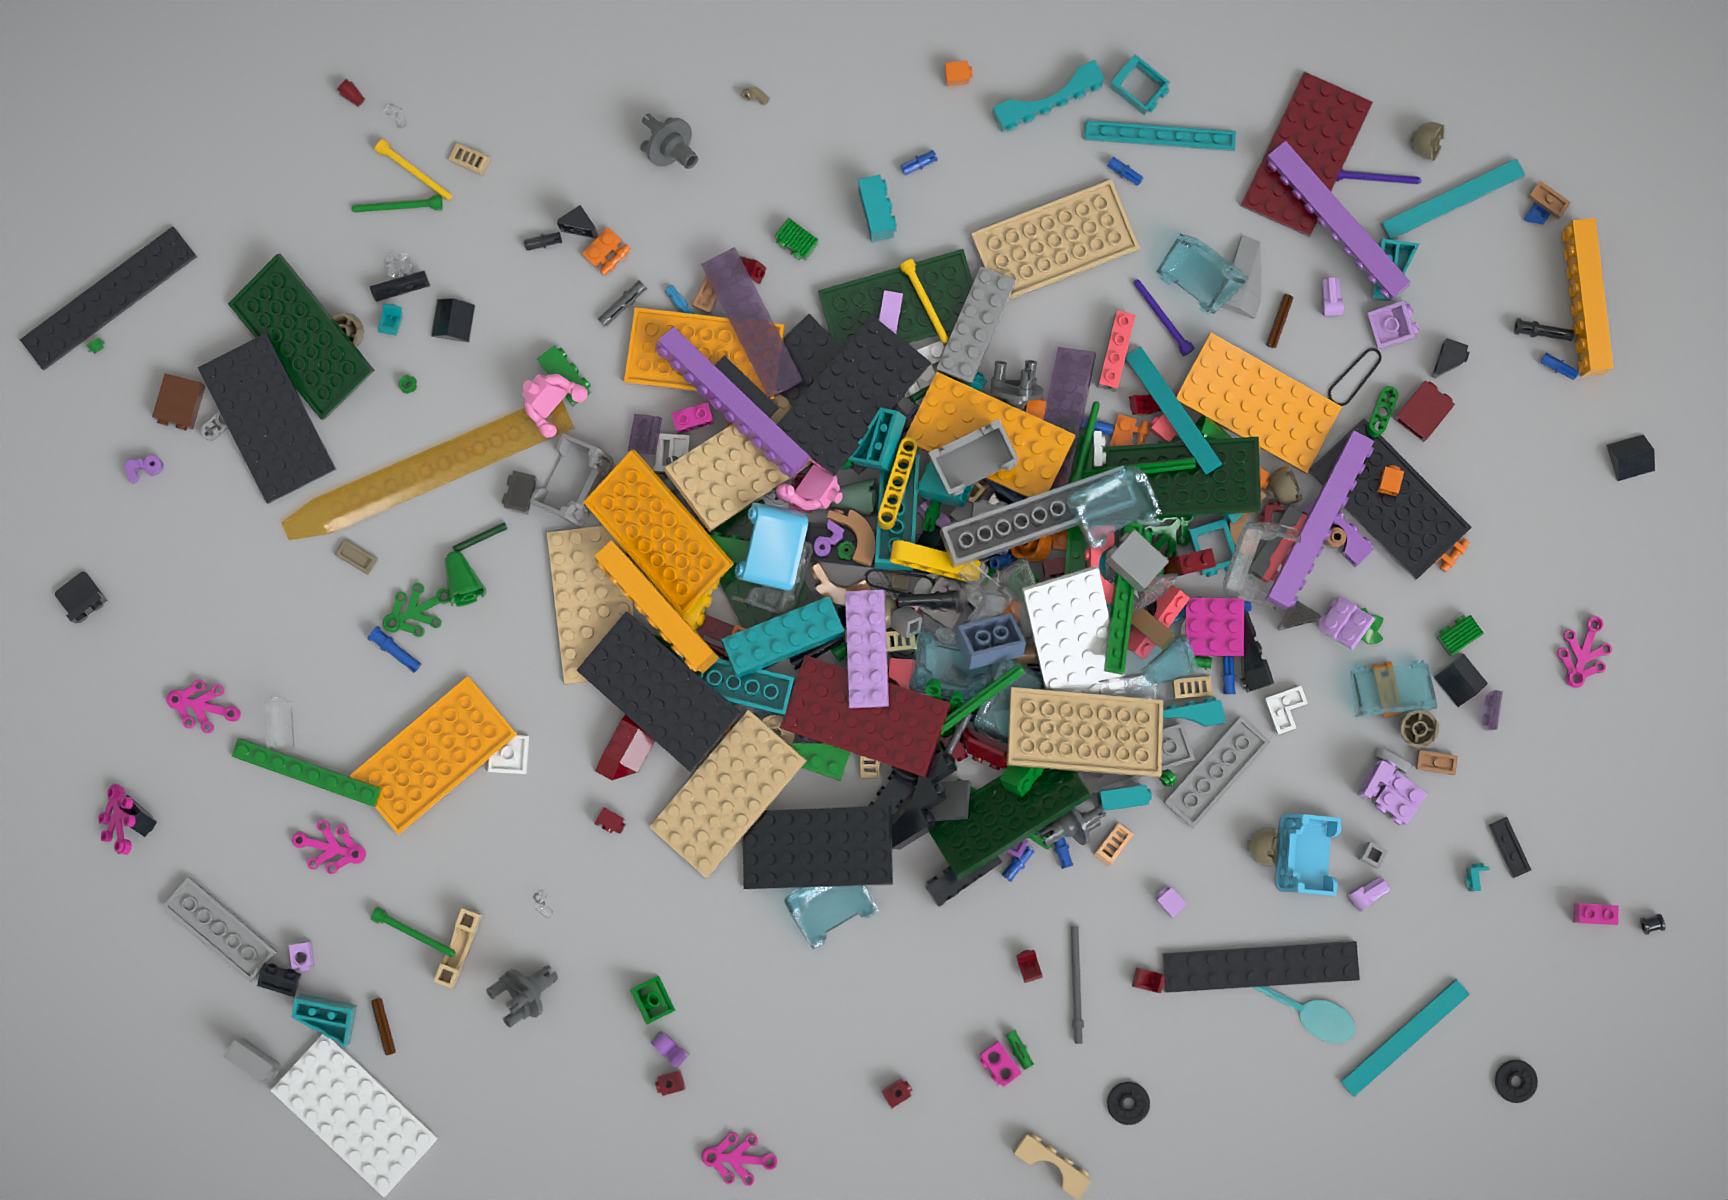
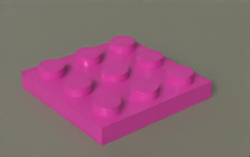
[1185,598,1244,657]

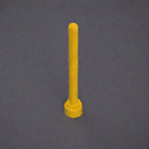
[374,139,452,200]
[899,259,949,344]

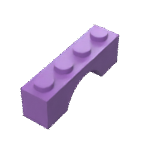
[1302,496,1374,567]

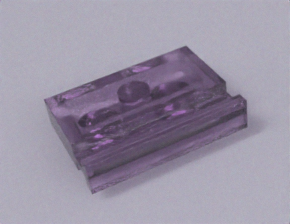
[628,414,662,455]
[1482,690,1503,731]

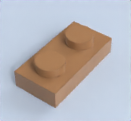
[1528,181,1571,219]
[692,271,725,314]
[1416,750,1458,775]

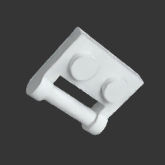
[653,433,690,473]

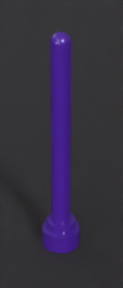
[1335,169,1421,184]
[1134,279,1195,357]

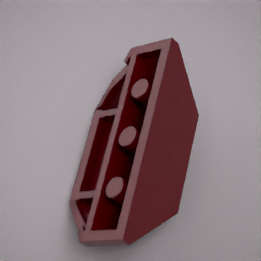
[595,714,655,781]
[961,727,1009,771]

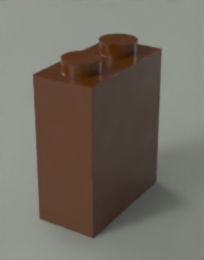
[152,373,206,431]

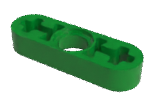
[1367,386,1398,437]

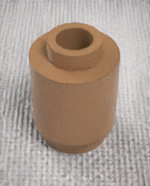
[1324,528,1346,549]
[1011,644,1038,664]

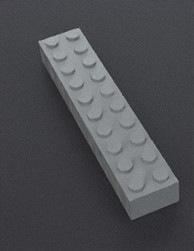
[940,466,1137,568]

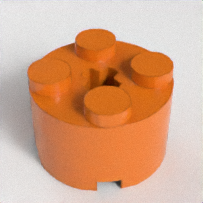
[1011,534,1052,563]

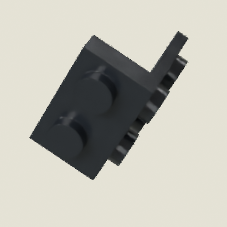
[55,571,108,624]

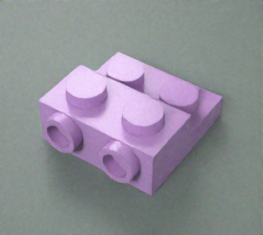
[1368,301,1419,349]
[1318,596,1375,650]
[1357,759,1396,799]
[1373,771,1428,825]

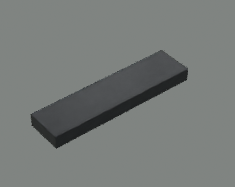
[715,355,779,418]

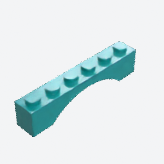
[992,60,1105,132]
[1163,697,1226,727]

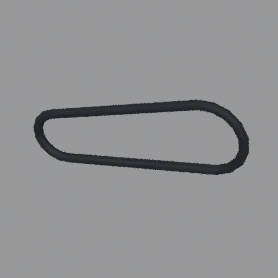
[1328,348,1382,406]
[865,569,935,595]

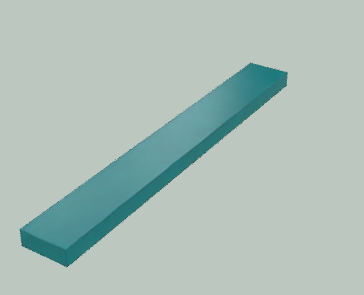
[1084,120,1236,151]
[1381,159,1525,240]
[1125,346,1222,475]
[1340,979,1470,1097]

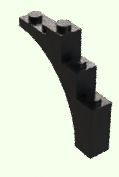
[892,743,957,850]

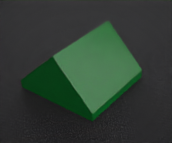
[630,975,676,1025]

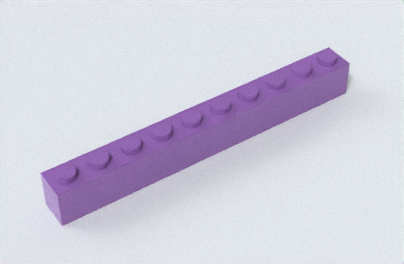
[1267,141,1411,301]
[655,327,810,478]
[1265,430,1374,610]

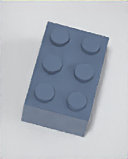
[955,613,1026,670]

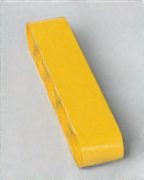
[878,437,918,530]
[890,540,981,583]

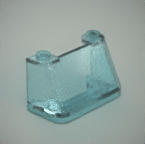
[1156,233,1249,315]
[1066,466,1161,549]
[909,632,993,702]
[1138,634,1198,688]
[974,659,1045,745]
[1350,660,1437,717]
[784,886,879,949]

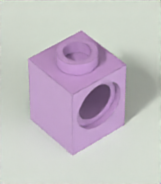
[1156,887,1187,918]
[289,942,315,972]

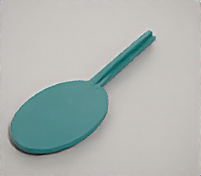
[1251,986,1355,1043]

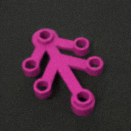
[1557,616,1612,688]
[166,680,241,734]
[98,784,135,855]
[292,820,366,874]
[701,1132,777,1186]

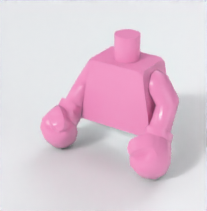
[522,374,588,438]
[775,457,843,511]

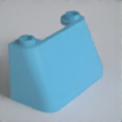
[735,502,808,591]
[1276,814,1341,896]

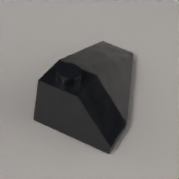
[1240,611,1274,693]

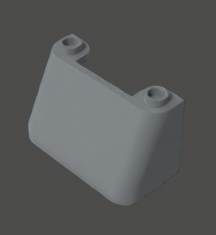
[928,419,1019,497]
[529,434,614,526]

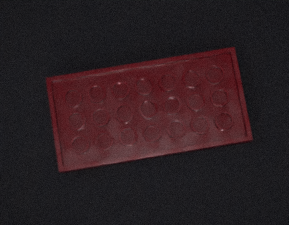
[1241,71,1373,237]
[780,655,951,778]

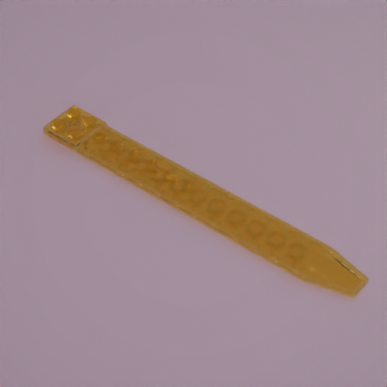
[282,400,575,541]

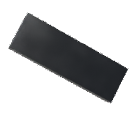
[370,270,430,302]
[1489,817,1531,878]

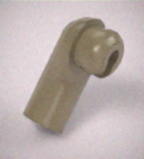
[741,87,770,105]

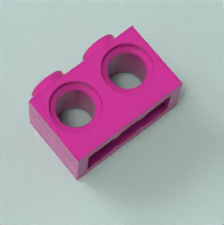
[671,402,714,434]
[1573,903,1619,925]
[979,1040,1022,1087]

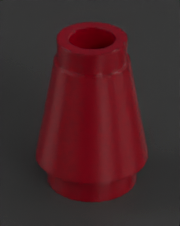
[337,79,365,107]

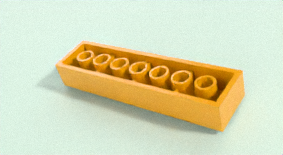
[1561,218,1614,377]
[594,540,719,674]

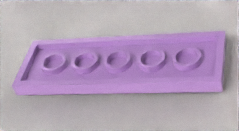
[845,590,889,708]

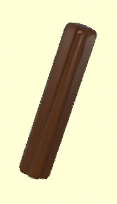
[1266,294,1294,349]
[371,998,396,1055]

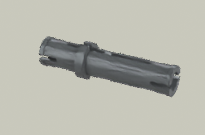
[598,280,647,327]

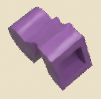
[124,455,164,484]
[814,519,845,557]
[651,1031,689,1068]

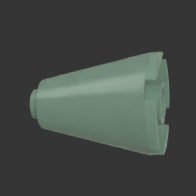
[830,478,879,516]

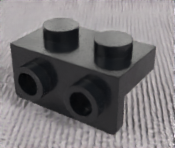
[257,963,301,997]

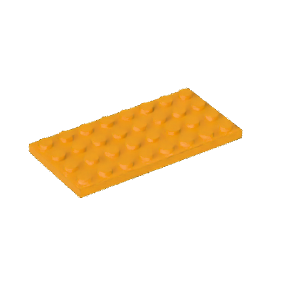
[624,307,785,401]
[1176,333,1342,474]
[905,372,1076,498]
[583,449,734,616]
[349,676,518,835]

